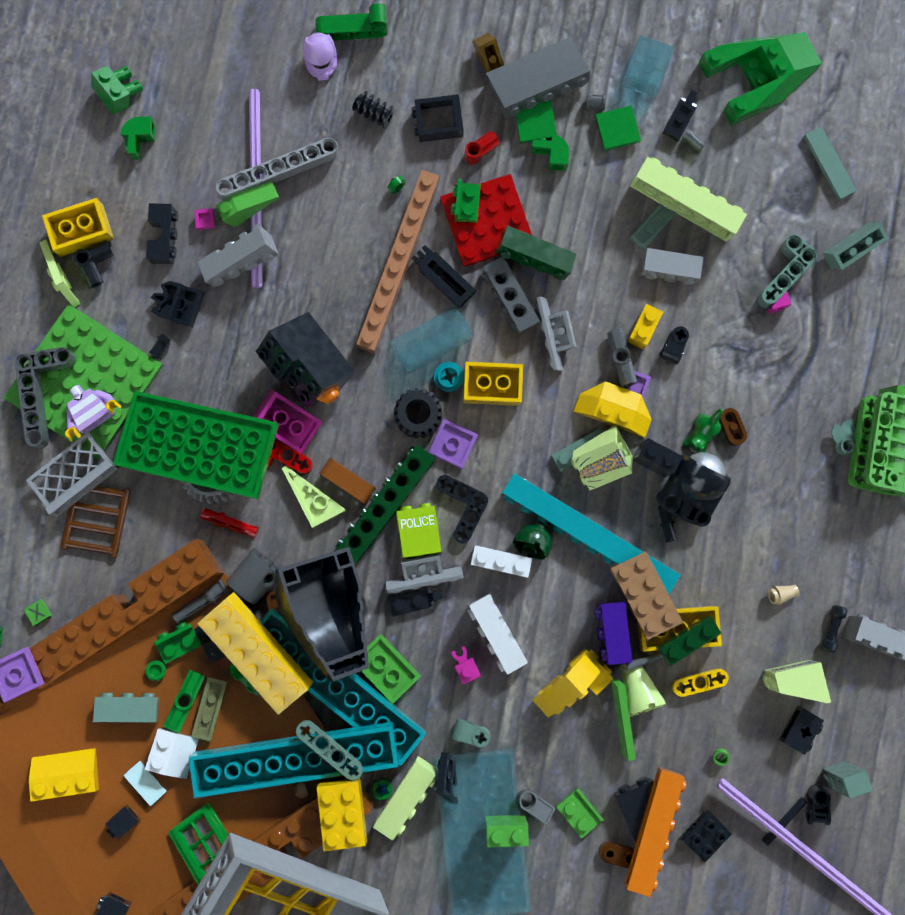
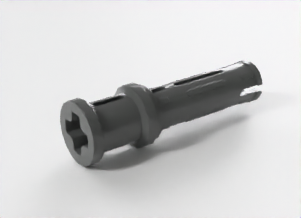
[172,579,230,625]

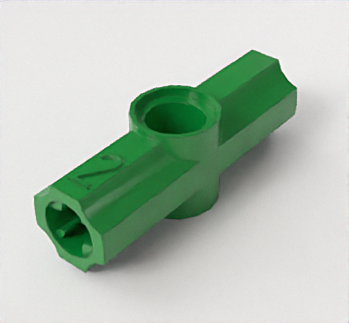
[163,670,206,733]

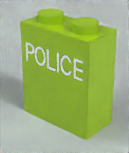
[396,503,442,558]

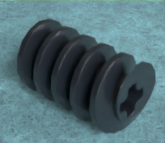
[352,91,393,129]

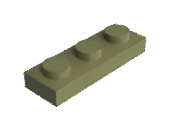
[191,677,228,742]

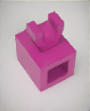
[451,646,481,684]

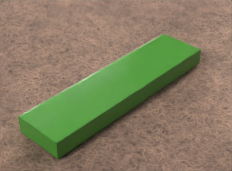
[611,679,636,761]

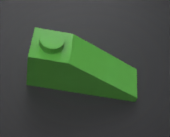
[216,181,279,227]

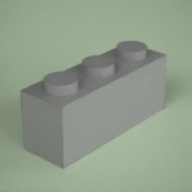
[641,248,703,285]

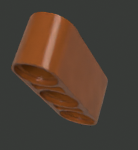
[319,458,376,504]

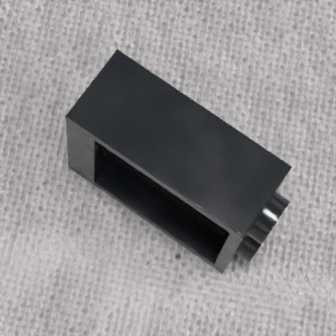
[412,94,464,142]

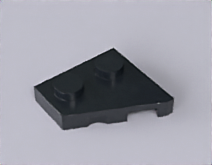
[435,752,458,804]

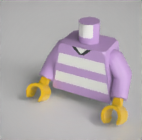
[65,385,121,442]

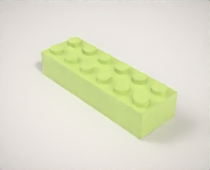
[630,157,747,242]

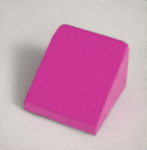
[767,292,791,314]

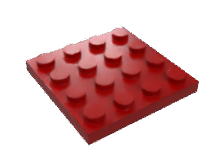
[440,174,532,267]

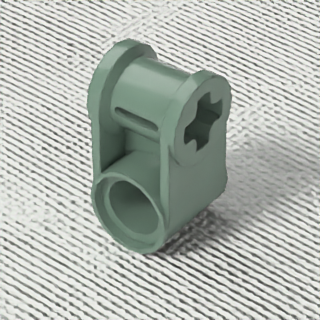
[451,719,490,747]

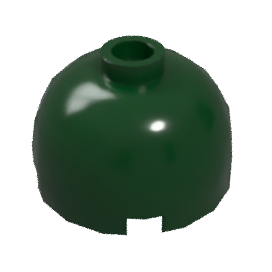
[512,524,552,560]

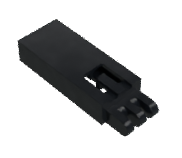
[411,245,476,309]

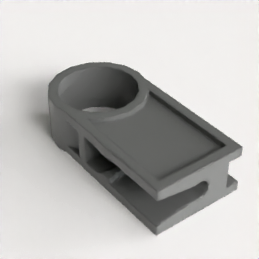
[516,789,556,825]

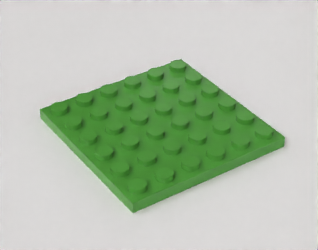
[3,304,164,460]

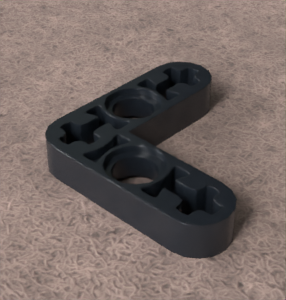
[437,475,488,544]

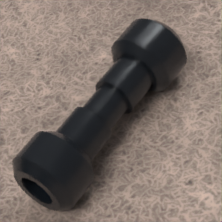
[820,605,848,653]

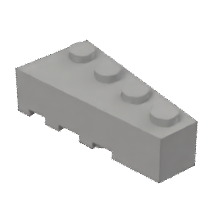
[198,223,279,287]
[842,614,905,661]

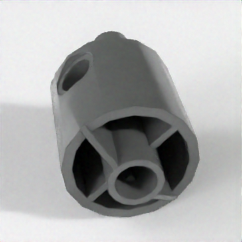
[226,548,279,606]

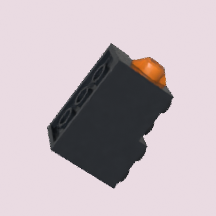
[255,312,355,409]

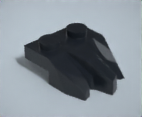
[150,281,205,328]

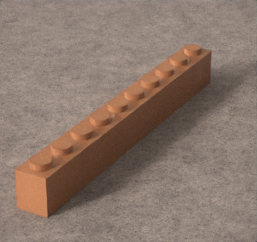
[356,170,440,355]

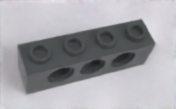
[481,257,540,336]

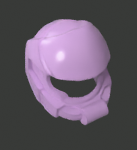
[303,33,337,81]

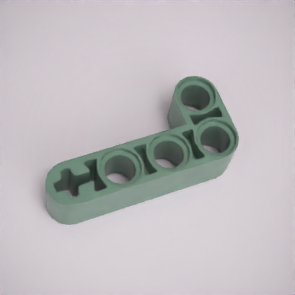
[757,234,817,308]

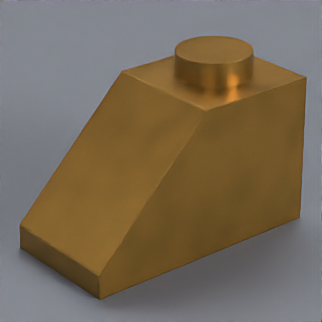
[472,33,504,73]

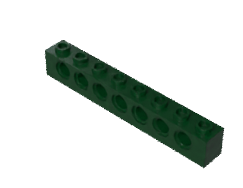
[335,444,436,566]

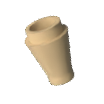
[768,585,799,605]

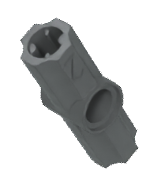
[607,328,637,387]

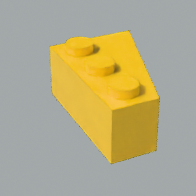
[533,654,600,718]

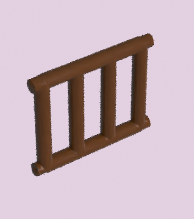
[61,480,131,558]

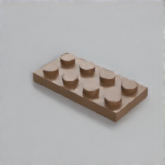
[610,552,683,640]

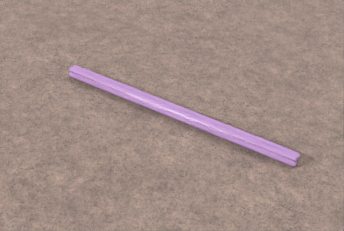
[249,89,262,288]
[716,779,891,915]

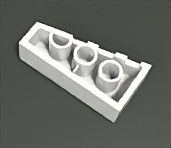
[467,594,528,675]

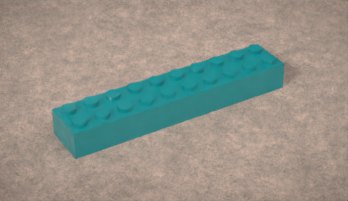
[261,608,426,766]
[189,722,399,798]

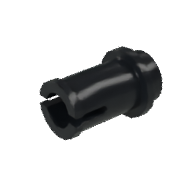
[149,333,171,359]

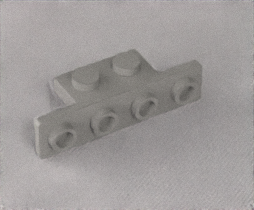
[536,296,577,372]
[386,553,463,594]

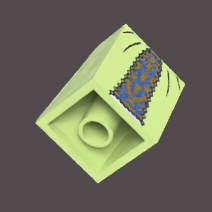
[571,425,633,490]
[763,660,831,703]

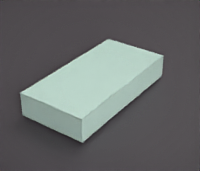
[123,761,167,806]

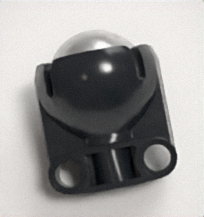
[656,452,731,527]

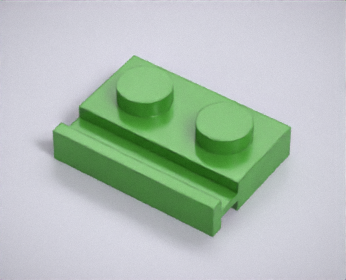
[556,787,604,838]

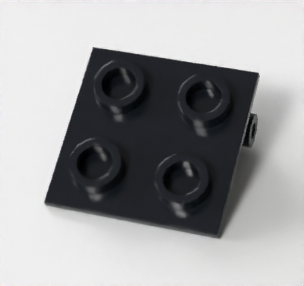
[681,810,732,862]

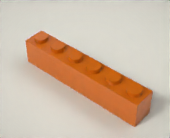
[624,767,686,897]

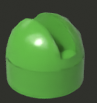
[713,748,730,766]

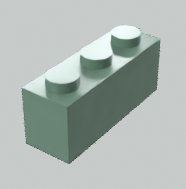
[823,222,889,270]
[93,693,160,722]
[823,761,873,799]

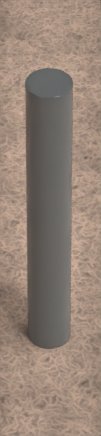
[623,652,663,671]

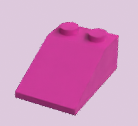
[252,389,322,454]

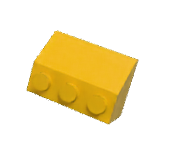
[29,748,99,802]

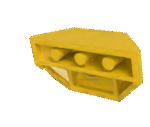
[573,381,652,438]

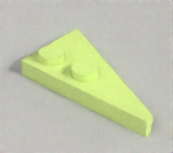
[40,239,80,307]
[282,466,346,528]

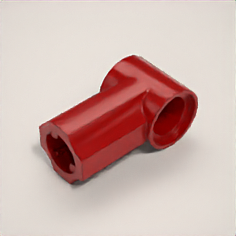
[464,131,500,165]

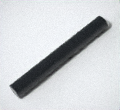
[762,797,808,846]

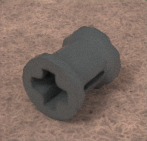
[586,92,606,111]

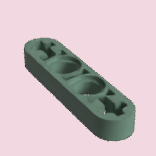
[296,720,363,780]

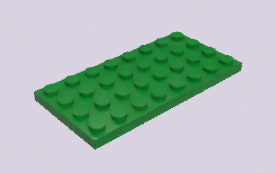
[113,391,279,500]

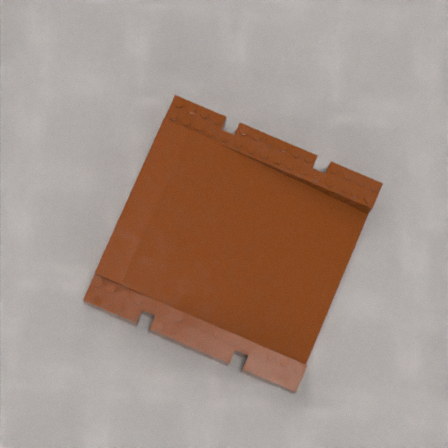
[0,539,374,915]

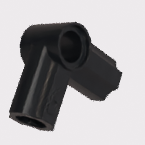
[73,240,114,289]

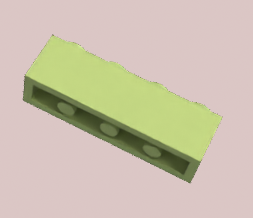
[373,756,438,841]

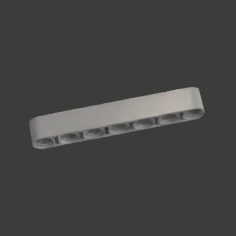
[216,138,338,201]

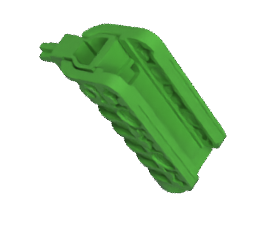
[848,385,905,497]

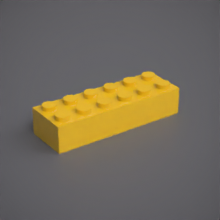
[197,592,313,714]

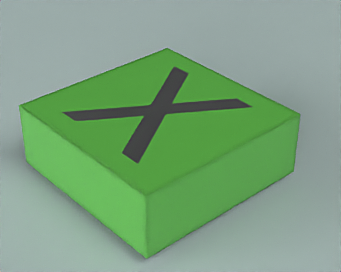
[24,599,52,626]

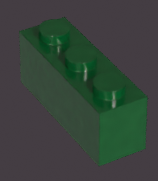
[656,615,722,666]

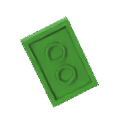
[362,634,421,704]

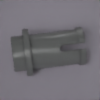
[682,130,706,153]

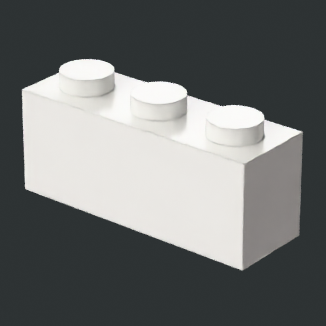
[470,545,532,578]

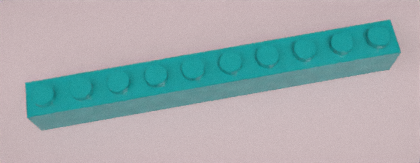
[502,473,681,595]

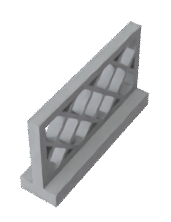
[26,432,118,517]

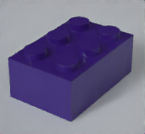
[594,601,632,665]

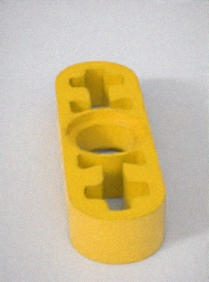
[672,668,729,697]

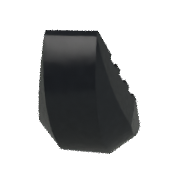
[274,547,369,682]

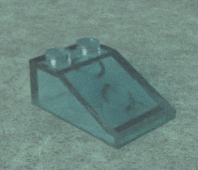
[621,35,675,98]

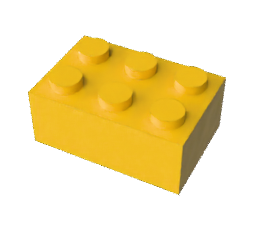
[42,198,114,257]
[464,362,523,406]
[317,778,367,851]

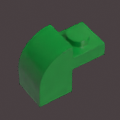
[120,116,156,160]
[531,134,569,171]

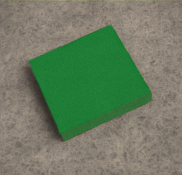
[516,101,557,144]
[595,105,641,151]

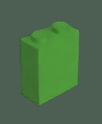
[485,815,529,847]

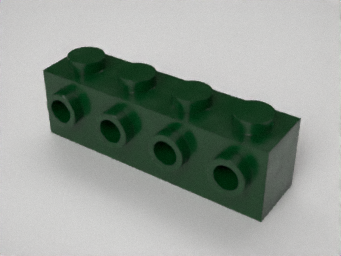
[495,225,576,280]

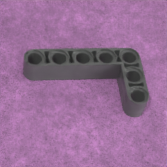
[15,347,77,449]

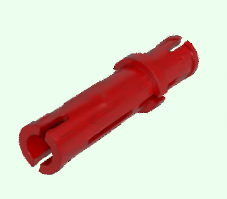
[200,507,259,539]

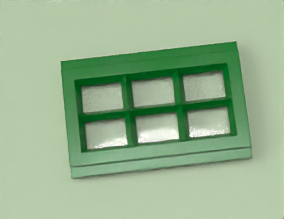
[168,803,229,885]

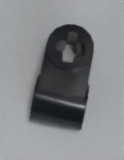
[659,326,689,365]
[806,784,831,825]

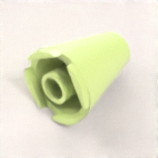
[621,659,666,717]

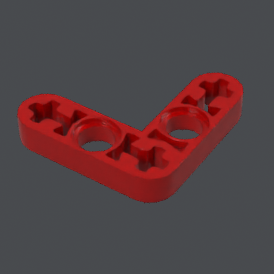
[265,439,313,474]

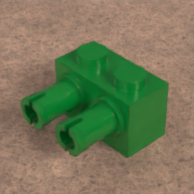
[91,66,143,114]

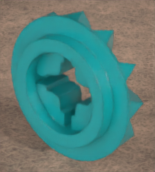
[434,362,464,392]

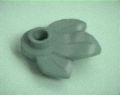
[831,419,865,455]

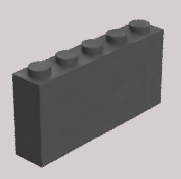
[486,37,590,118]

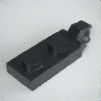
[662,90,698,142]
[388,589,443,617]

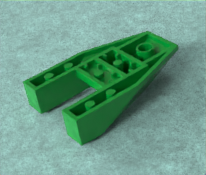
[698,32,822,126]

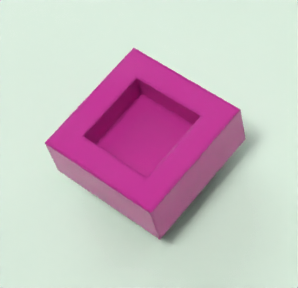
[194,208,216,230]

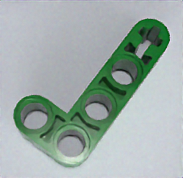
[315,3,388,41]

